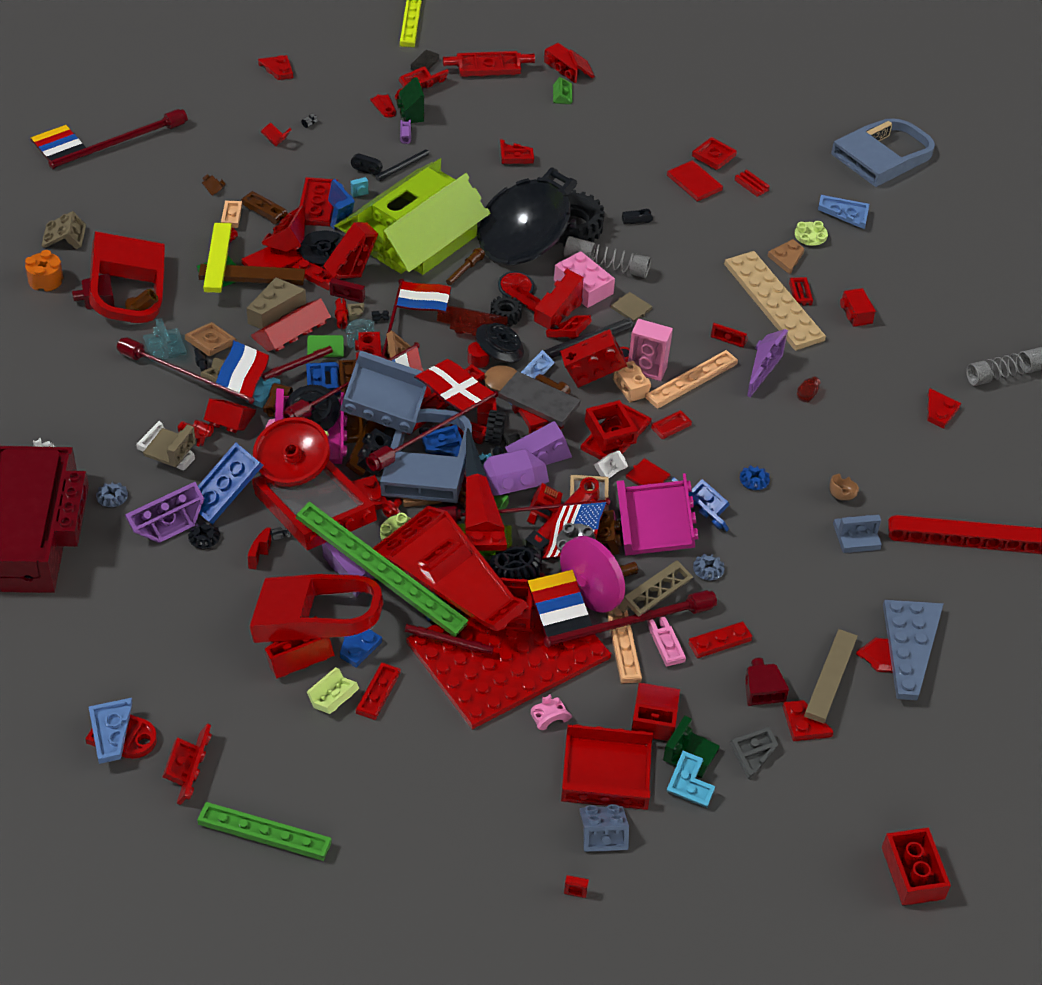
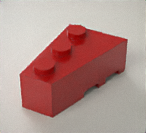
[264,616,335,679]

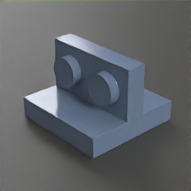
[833,515,882,553]

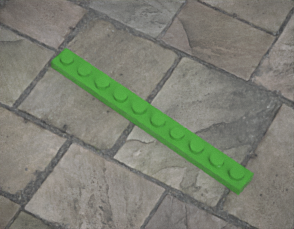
[296,501,468,637]

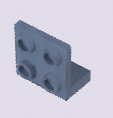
[580,804,629,852]

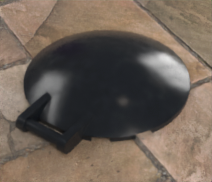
[477,167,577,265]

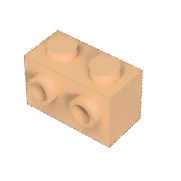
[613,361,651,403]

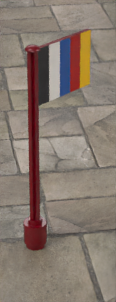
[30,109,188,169]
[527,570,717,648]

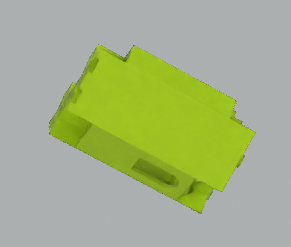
[334,158,491,275]

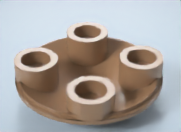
[484,365,517,391]

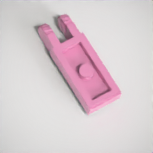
[647,616,686,667]

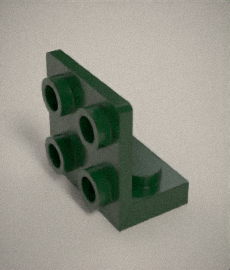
[663,715,720,778]

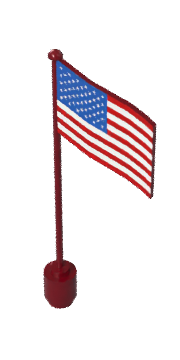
[438,498,610,559]

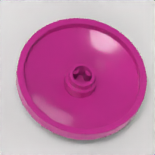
[560,536,625,613]

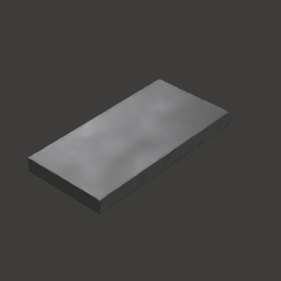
[498,371,581,427]

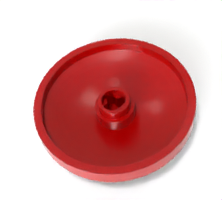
[253,417,330,487]

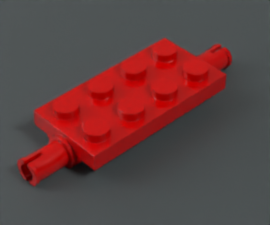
[443,51,535,77]

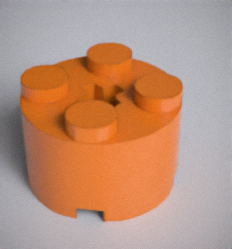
[25,250,64,291]

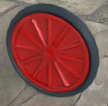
[498,271,534,299]

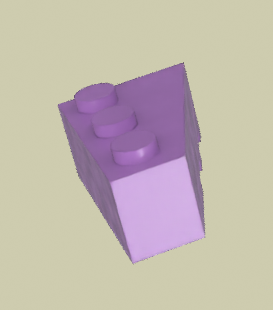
[505,421,572,465]
[322,542,376,597]

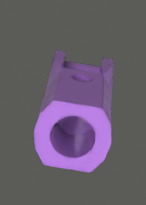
[400,120,411,144]

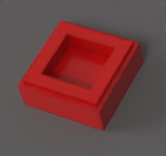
[564,875,589,898]

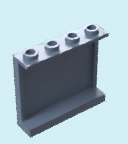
[340,350,427,434]

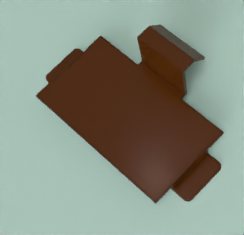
[202,174,225,196]

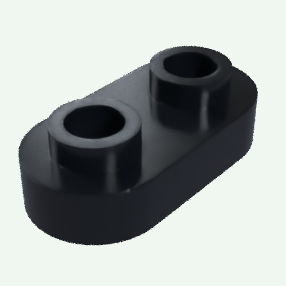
[351,153,383,175]

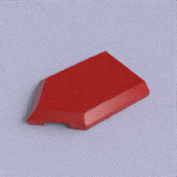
[856,637,893,673]

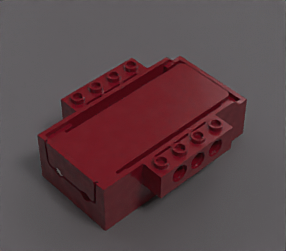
[0,446,89,593]

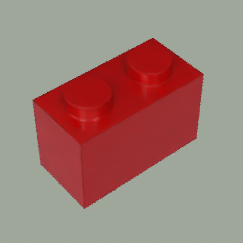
[840,288,876,327]

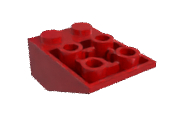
[631,683,680,741]

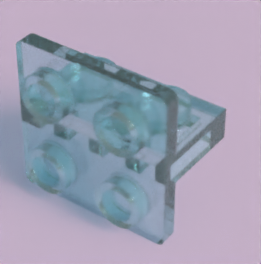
[143,318,187,362]

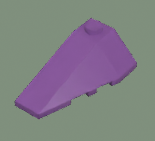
[747,329,788,397]

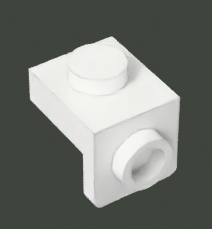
[594,451,628,478]

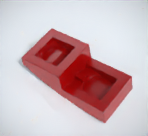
[247,527,272,569]

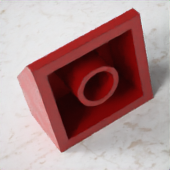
[204,398,256,433]

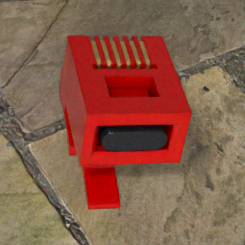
[527,483,563,525]

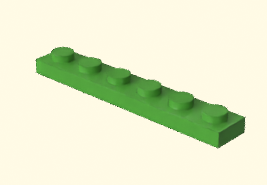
[197,802,332,861]

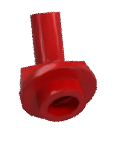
[382,498,402,518]

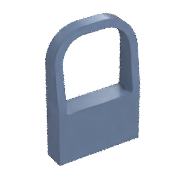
[831,119,935,187]
[380,409,472,503]

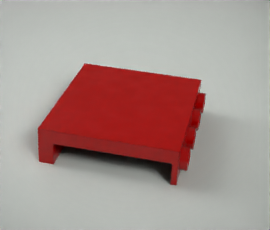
[561,724,653,810]

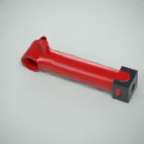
[525,477,600,558]

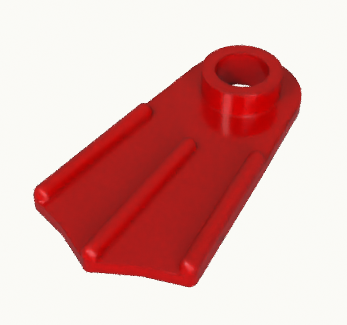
[370,94,396,118]

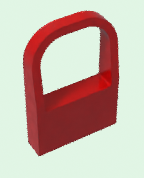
[89,231,165,323]
[249,574,383,643]

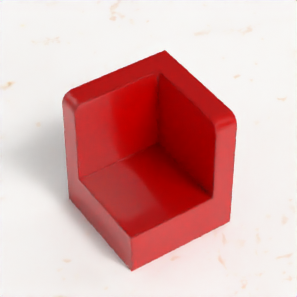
[477,398,497,426]

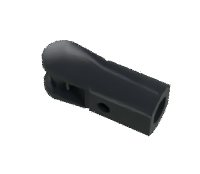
[622,208,653,224]

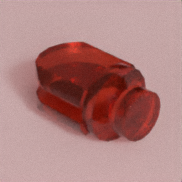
[797,376,821,402]

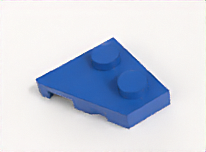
[421,425,462,457]
[340,629,382,668]

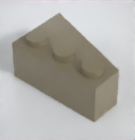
[247,278,306,329]

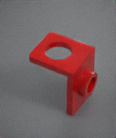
[261,123,292,147]

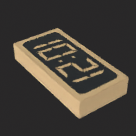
[867,121,892,141]

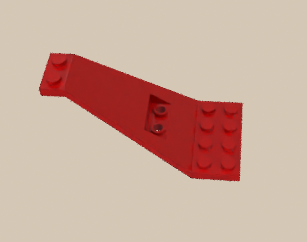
[373,506,528,631]

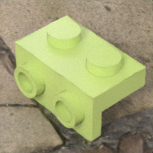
[307,667,359,714]

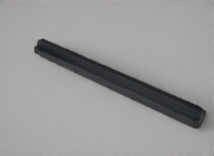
[543,318,633,359]

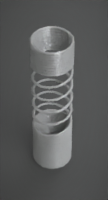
[564,237,651,278]
[966,347,1042,386]

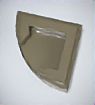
[347,303,364,321]

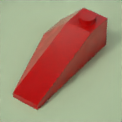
[262,205,305,252]

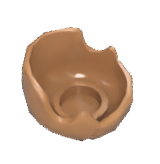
[829,474,859,501]

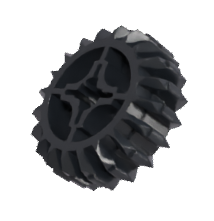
[489,545,543,584]

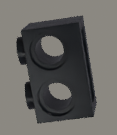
[357,428,393,476]

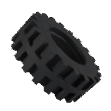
[555,190,605,247]

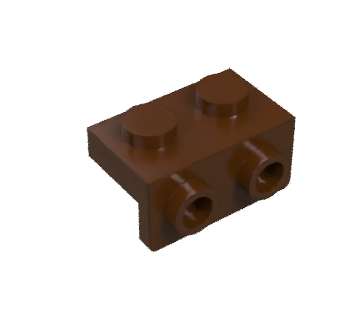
[597,510,623,555]

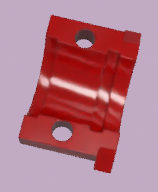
[178,420,214,447]

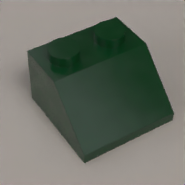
[396,77,424,123]

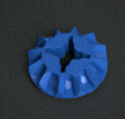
[740,465,770,490]

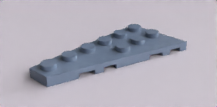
[883,600,944,700]

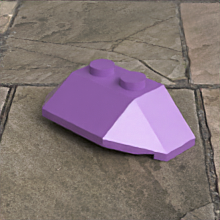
[482,449,549,496]
[125,482,204,543]

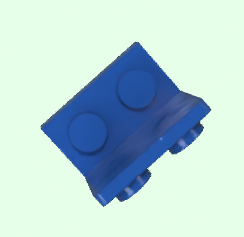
[328,179,355,230]

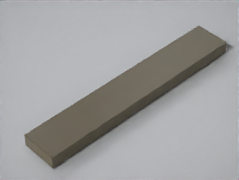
[804,629,858,723]

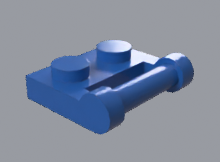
[306,362,341,395]

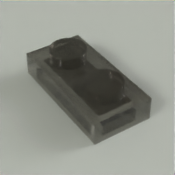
[411,50,439,71]

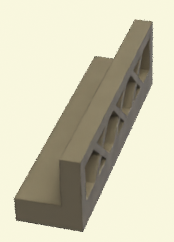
[618,560,693,617]

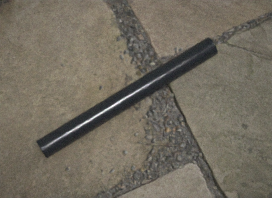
[375,149,429,181]

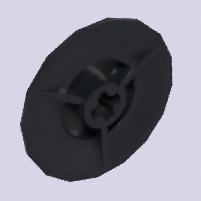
[299,230,344,266]
[475,323,524,363]
[284,384,340,431]

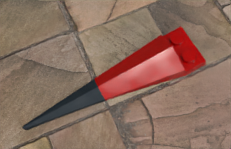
[464,428,507,551]

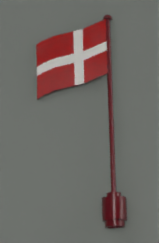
[366,359,498,471]

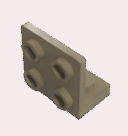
[41,211,86,249]
[143,424,196,467]

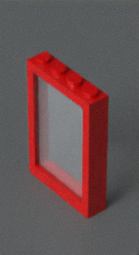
[252,460,377,551]

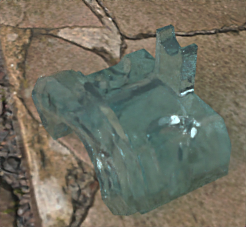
[346,319,374,348]

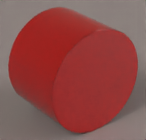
[467,341,490,368]

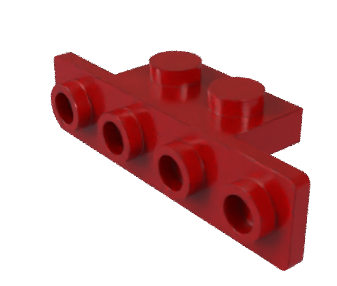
[394,66,449,100]
[162,723,212,805]

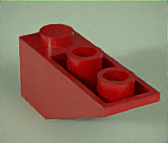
[544,43,578,83]

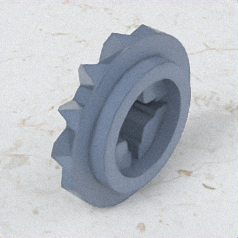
[96,481,128,507]
[693,554,725,580]

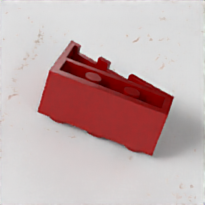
[323,222,378,278]
[534,268,584,329]

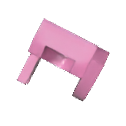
[530,694,572,730]

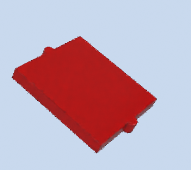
[569,49,595,78]
[625,458,671,486]

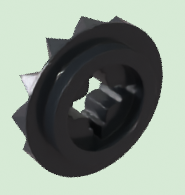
[188,522,220,549]

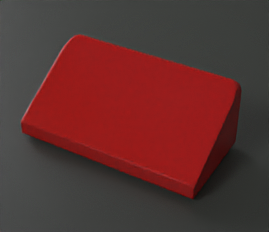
[711,323,748,348]

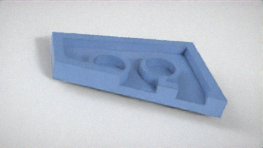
[818,195,870,229]
[89,698,133,764]

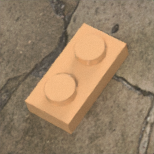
[221,200,242,228]

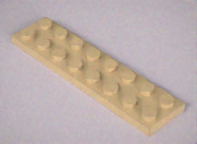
[724,251,826,351]

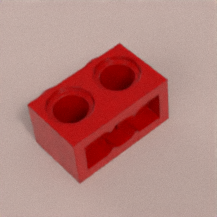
[355,332,382,361]

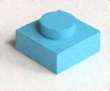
[350,177,369,198]

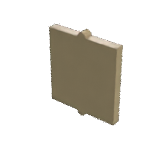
[611,292,653,322]

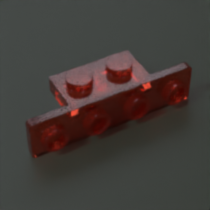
[437,305,508,337]

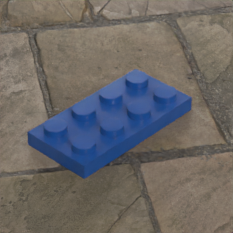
[198,442,264,523]

